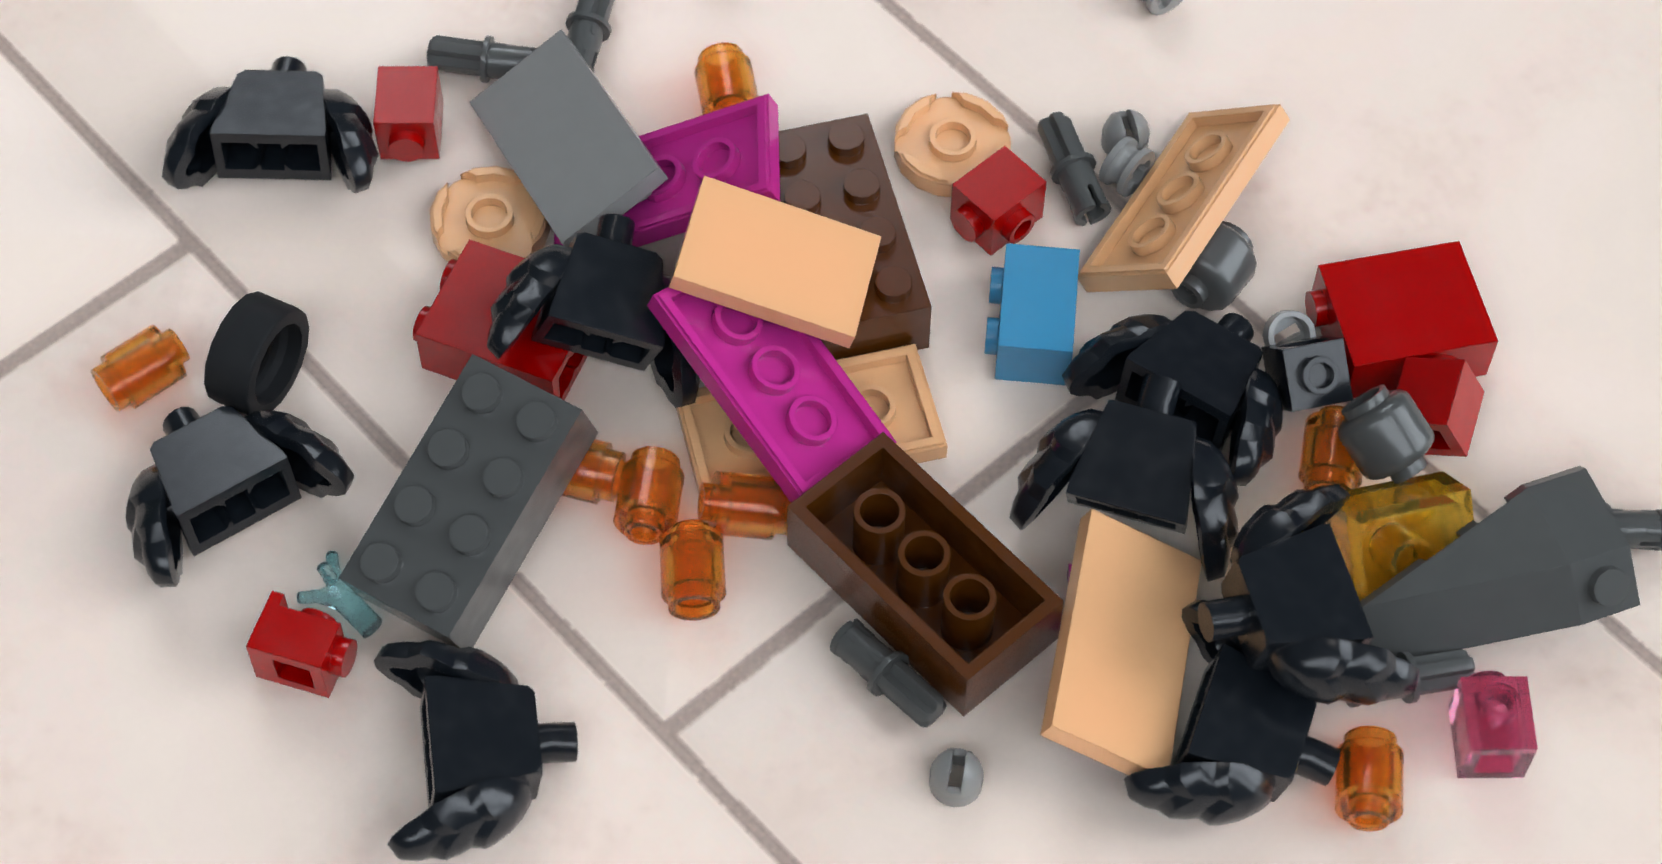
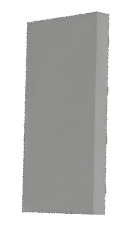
[469,30,668,247]

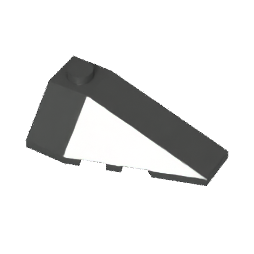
[1360,466,1640,656]

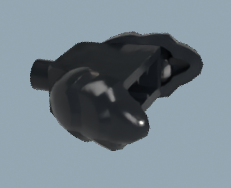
[162,56,378,193]
[487,214,700,408]
[1062,311,1283,486]
[1009,373,1239,582]
[126,406,355,588]
[1198,484,1419,706]
[1124,600,1341,825]
[373,640,578,861]

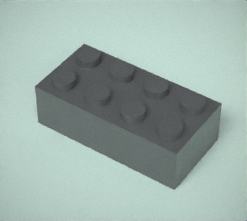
[339,354,598,649]

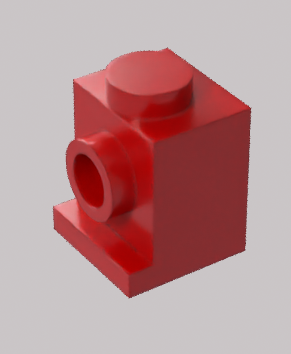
[246,591,357,698]

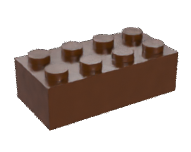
[779,113,932,360]
[787,432,1064,717]

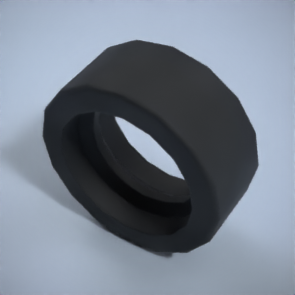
[204,291,309,415]

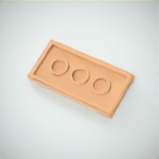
[1078,104,1290,292]
[676,344,948,509]
[1040,509,1202,775]

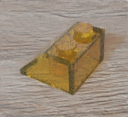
[1325,471,1474,601]

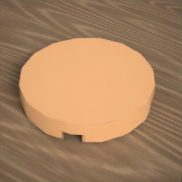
[894,92,1011,197]
[430,166,551,262]

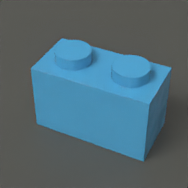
[984,243,1080,385]

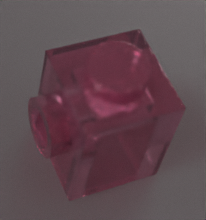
[1448,671,1538,778]

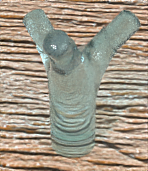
[296,551,383,638]

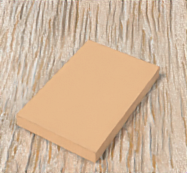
[669,176,882,348]

